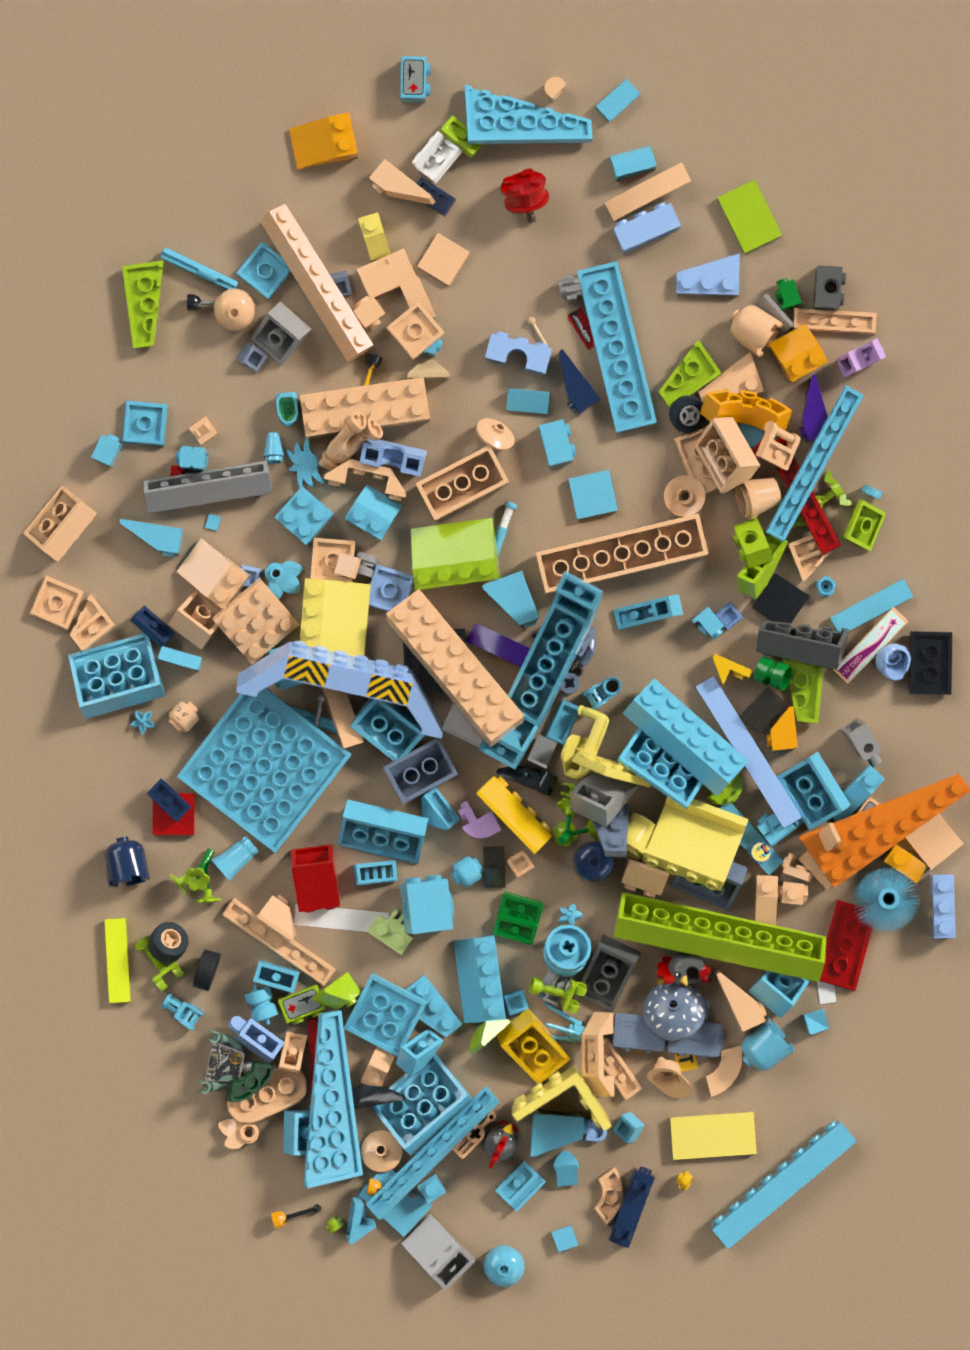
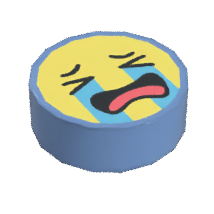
[750,842,772,862]

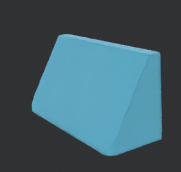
[506,388,550,414]
[158,646,202,671]

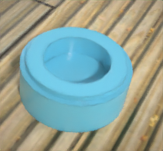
[861,484,883,499]

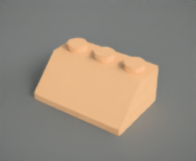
[694,417,760,494]
[23,485,97,562]

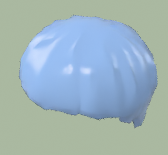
[875,643,911,681]

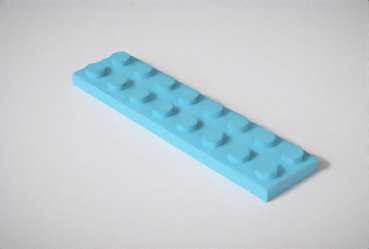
[577,261,657,433]

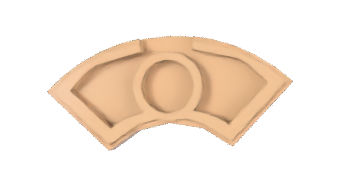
[706,1045,743,1097]
[594,1166,623,1226]

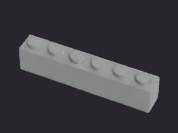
[143,461,272,513]

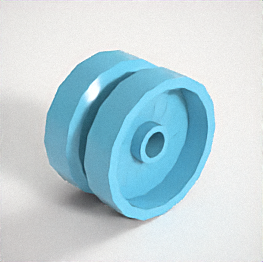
[542,925,591,977]

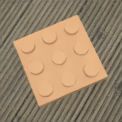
[212,578,300,665]

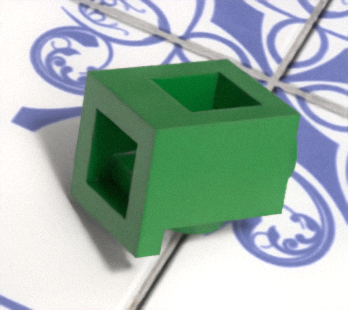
[774,278,802,311]

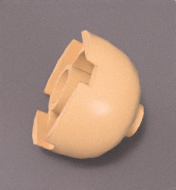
[214,289,255,330]

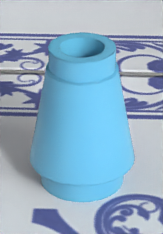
[263,432,284,464]

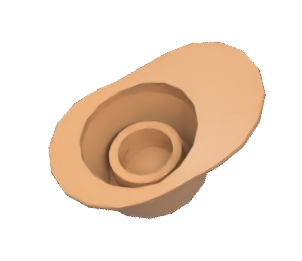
[647,1057,691,1098]

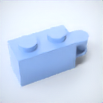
[228,1016,285,1062]

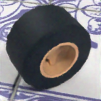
[148,922,189,963]

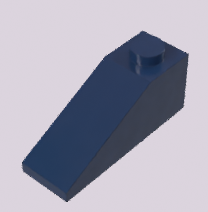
[559,349,600,415]

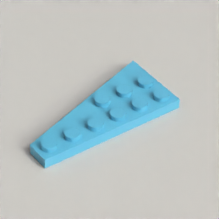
[464,84,593,144]

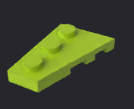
[658,340,722,409]
[783,659,824,724]

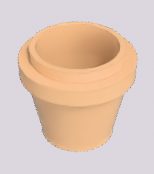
[735,477,781,520]

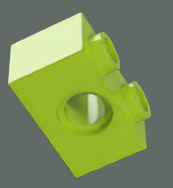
[732,518,772,568]

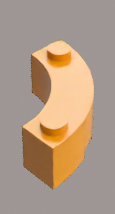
[700,389,792,431]

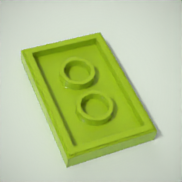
[717,179,782,254]

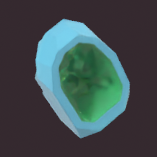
[276,392,299,427]

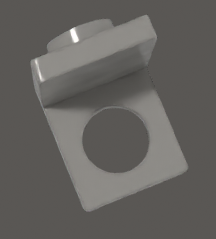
[527,735,557,768]

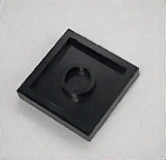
[752,573,809,623]

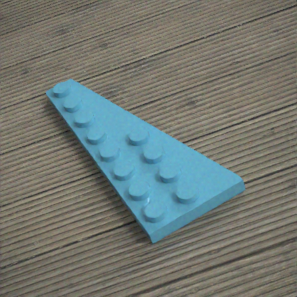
[304,1010,363,1188]

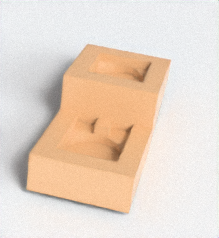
[400,277,436,318]

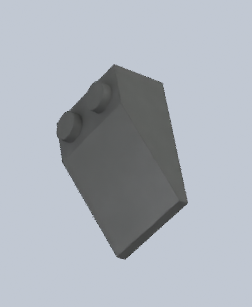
[575,934,641,1013]

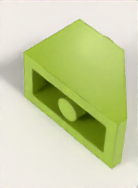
[312,972,362,1009]

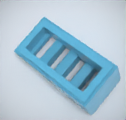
[352,860,398,886]

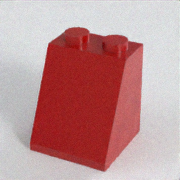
[291,844,340,913]

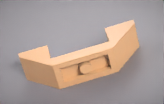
[324,459,407,501]
[581,1012,614,1097]

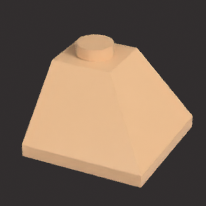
[257,894,296,941]

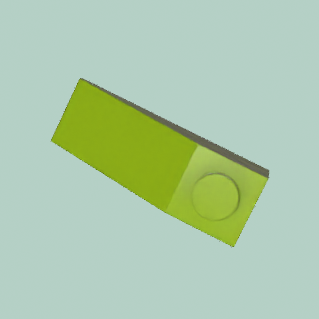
[737,535,788,599]

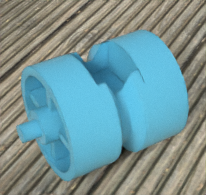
[244,984,279,1025]

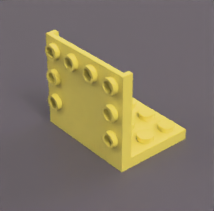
[512,1065,612,1131]

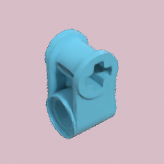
[582,677,622,710]

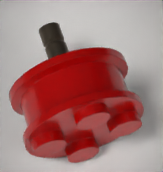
[501,168,550,223]

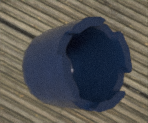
[105,837,150,887]
[572,841,614,882]

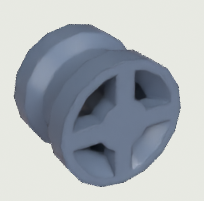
[560,673,580,694]

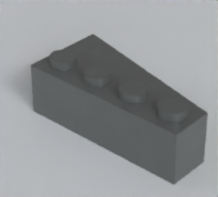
[756,621,849,670]

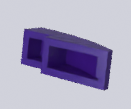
[466,623,530,667]

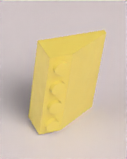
[300,578,371,657]

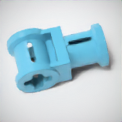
[160,992,205,1031]

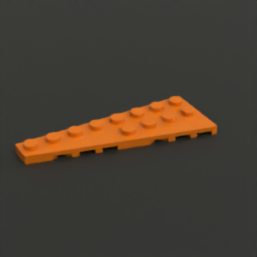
[798,773,970,888]

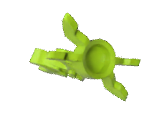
[792,471,852,527]

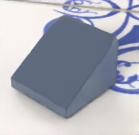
[329,271,352,297]
[236,342,268,372]

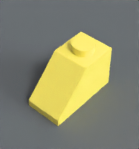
[358,212,390,262]

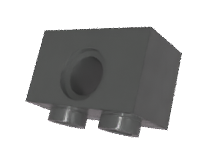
[813,265,846,311]

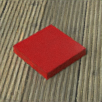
[152,793,195,835]

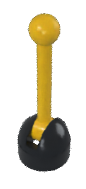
[364,353,383,386]

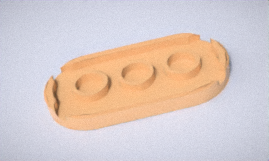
[227,1066,307,1124]

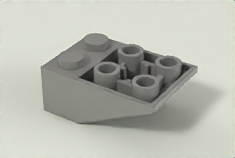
[570,772,639,827]
[401,1214,475,1291]

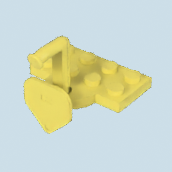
[561,705,651,788]

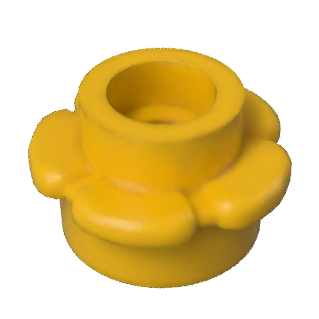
[676,1171,694,1191]

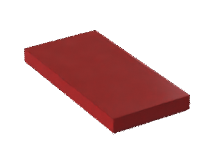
[819,900,876,991]

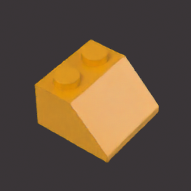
[768,324,828,382]

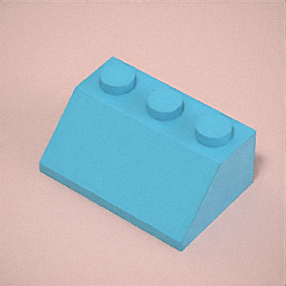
[350,698,424,761]

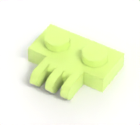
[367,908,413,955]

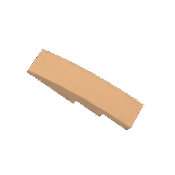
[605,163,691,221]
[320,687,363,749]

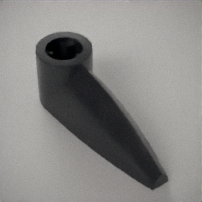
[496,766,558,797]
[352,1085,406,1109]

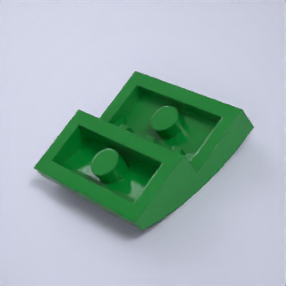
[492,891,544,945]

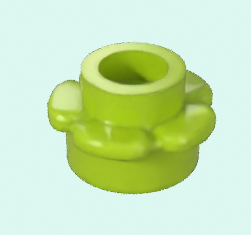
[325,1216,345,1234]

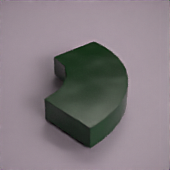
[227,1061,275,1102]

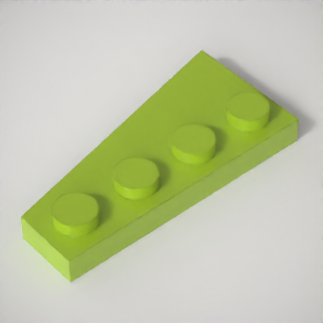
[122,260,164,349]

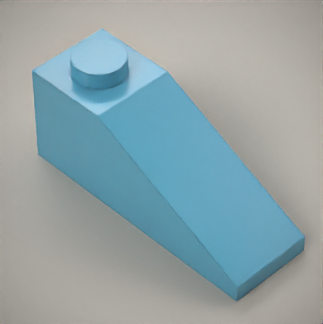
[119,519,184,557]
[613,594,683,630]
[832,765,885,821]

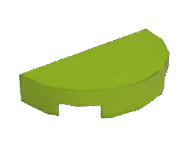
[707,773,743,806]

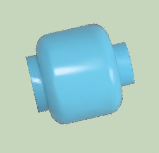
[451,856,483,887]

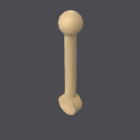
[528,317,553,356]

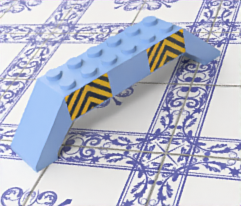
[236,641,443,739]

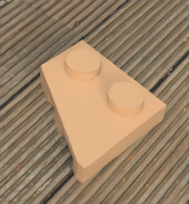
[788,535,832,581]
[70,595,116,652]

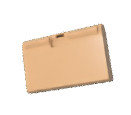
[357,248,417,298]

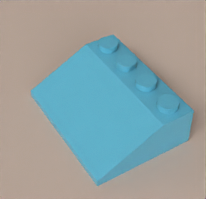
[68,633,166,719]
[617,728,702,809]
[371,1053,473,1156]

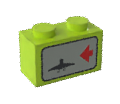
[278,984,327,1025]

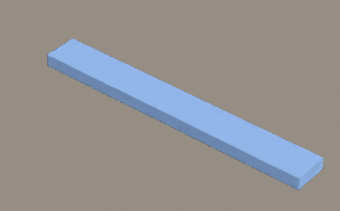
[696,676,802,829]

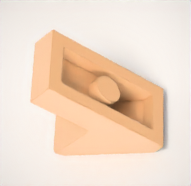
[279,1031,307,1073]
[360,1046,395,1086]

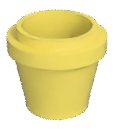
[626,813,656,861]

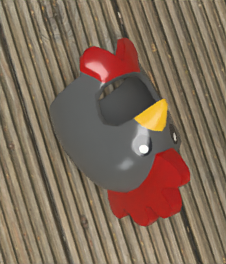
[657,952,711,986]
[484,1120,518,1169]

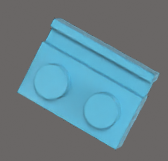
[495,1160,546,1212]

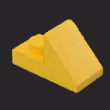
[712,653,753,685]

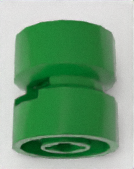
[754,657,792,691]

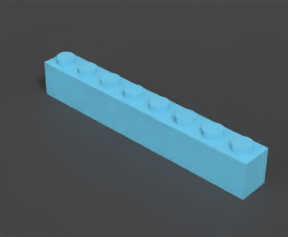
[711,1120,857,1249]

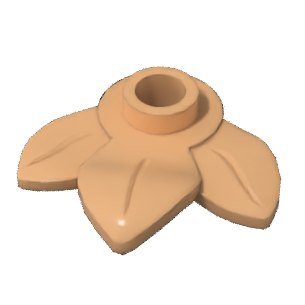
[218,1119,259,1149]

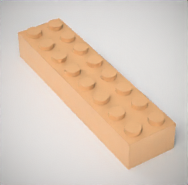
[535,514,708,594]
[386,589,524,747]

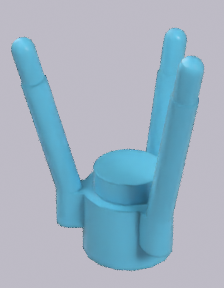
[544,1002,586,1043]

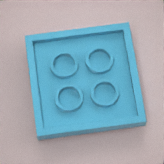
[344,972,428,1057]

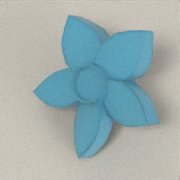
[131,711,155,735]
[559,903,583,926]

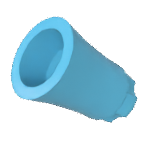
[211,836,259,882]

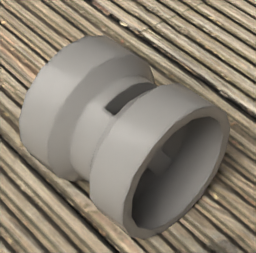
[357,552,378,578]

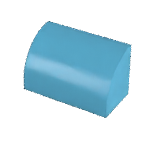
[609,145,657,180]

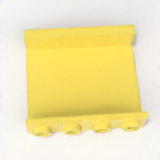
[642,796,748,891]

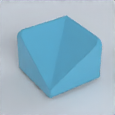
[803,1008,829,1035]
[613,1112,645,1144]

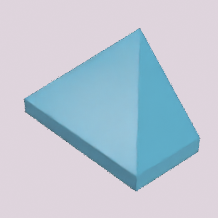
[421,787,461,830]

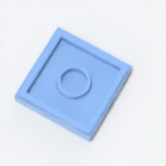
[369,564,414,612]

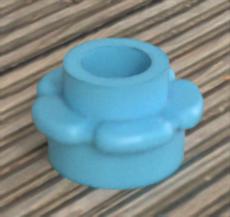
[816,576,836,597]

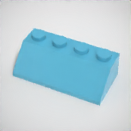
[337,799,429,864]
[453,935,506,1023]

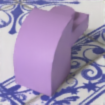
[836,338,886,378]
[458,801,501,838]

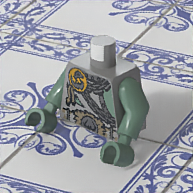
[197,1028,252,1094]

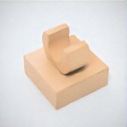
[189,416,218,446]

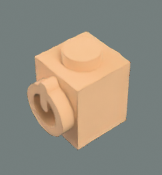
[352,296,386,330]
[778,881,808,905]

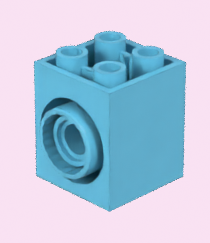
[399,875,454,934]

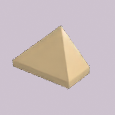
[407,355,449,380]

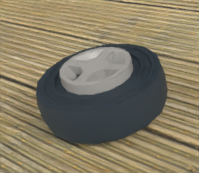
[669,395,706,433]

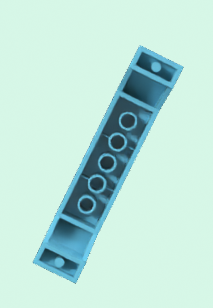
[478,571,603,769]

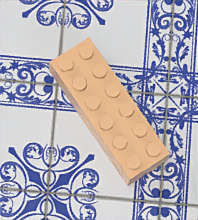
[300,377,430,438]

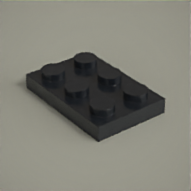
[909,631,952,695]

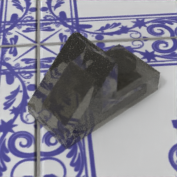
[483,846,506,888]

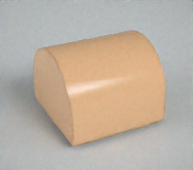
[544,77,566,102]

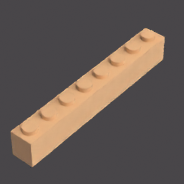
[260,204,373,362]

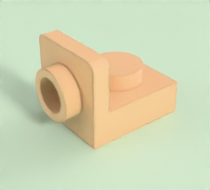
[782,853,813,882]

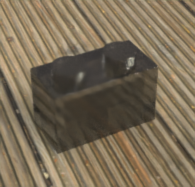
[739,687,787,734]

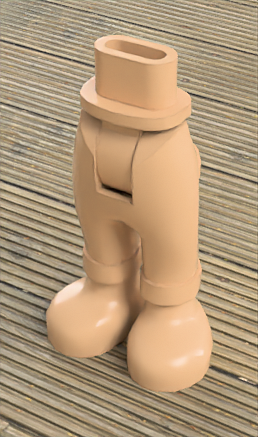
[319,412,383,471]

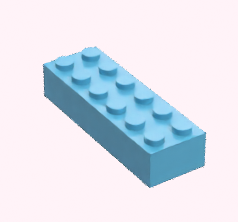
[623,678,749,797]

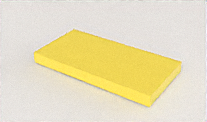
[670,1111,757,1160]

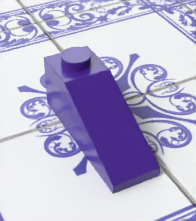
[799,374,828,443]

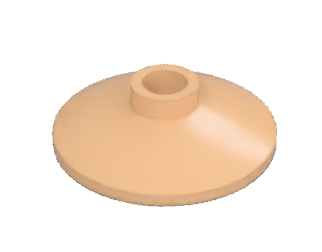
[476,418,515,450]
[664,475,706,517]
[361,1130,403,1172]

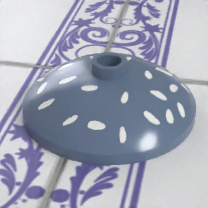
[643,983,706,1041]

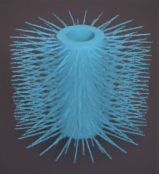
[853,867,920,932]

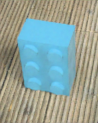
[777,752,850,830]

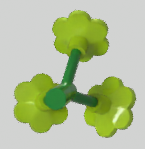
[552,798,599,847]
[170,848,221,903]

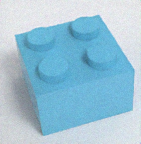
[275,486,334,546]

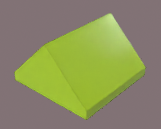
[841,499,886,552]

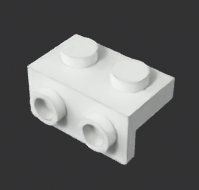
[412,131,462,184]

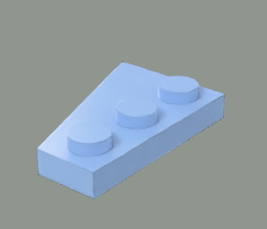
[676,253,740,296]

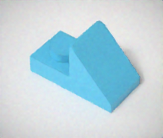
[346,1197,376,1244]

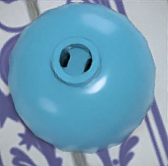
[483,1245,525,1288]

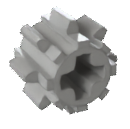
[558,274,581,301]

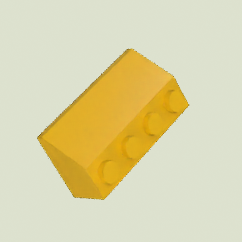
[476,776,552,854]

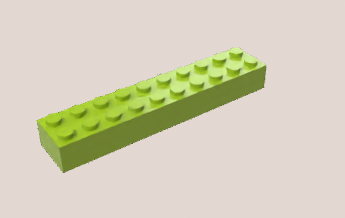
[613,892,827,982]

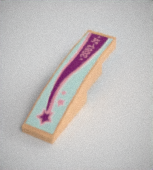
[833,607,908,684]

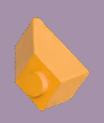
[766,706,798,751]
[881,844,928,884]

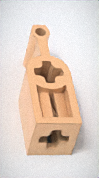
[452,1110,496,1160]

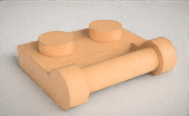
[756,421,800,471]

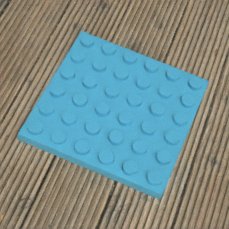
[177,688,352,853]

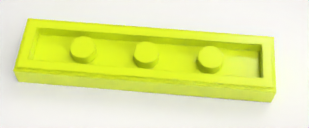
[105,918,131,1003]

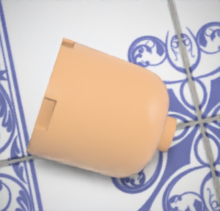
[730,305,783,358]

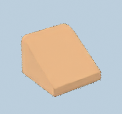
[819,823,841,851]

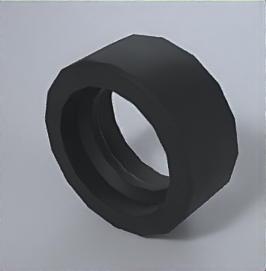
[193,949,221,991]

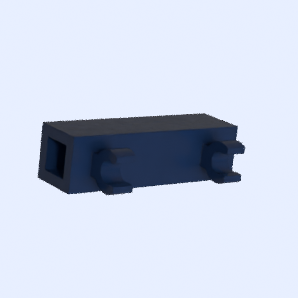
[608,1166,655,1248]

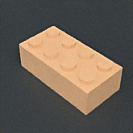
[415,446,509,522]

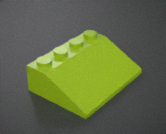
[411,518,501,591]

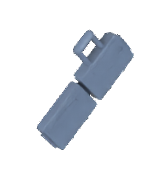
[610,999,724,1060]

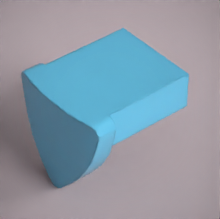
[553,1150,579,1187]

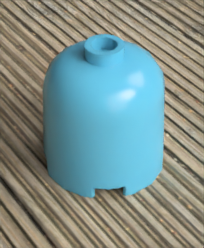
[742,1018,795,1071]

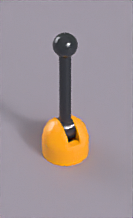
[271,1204,321,1229]

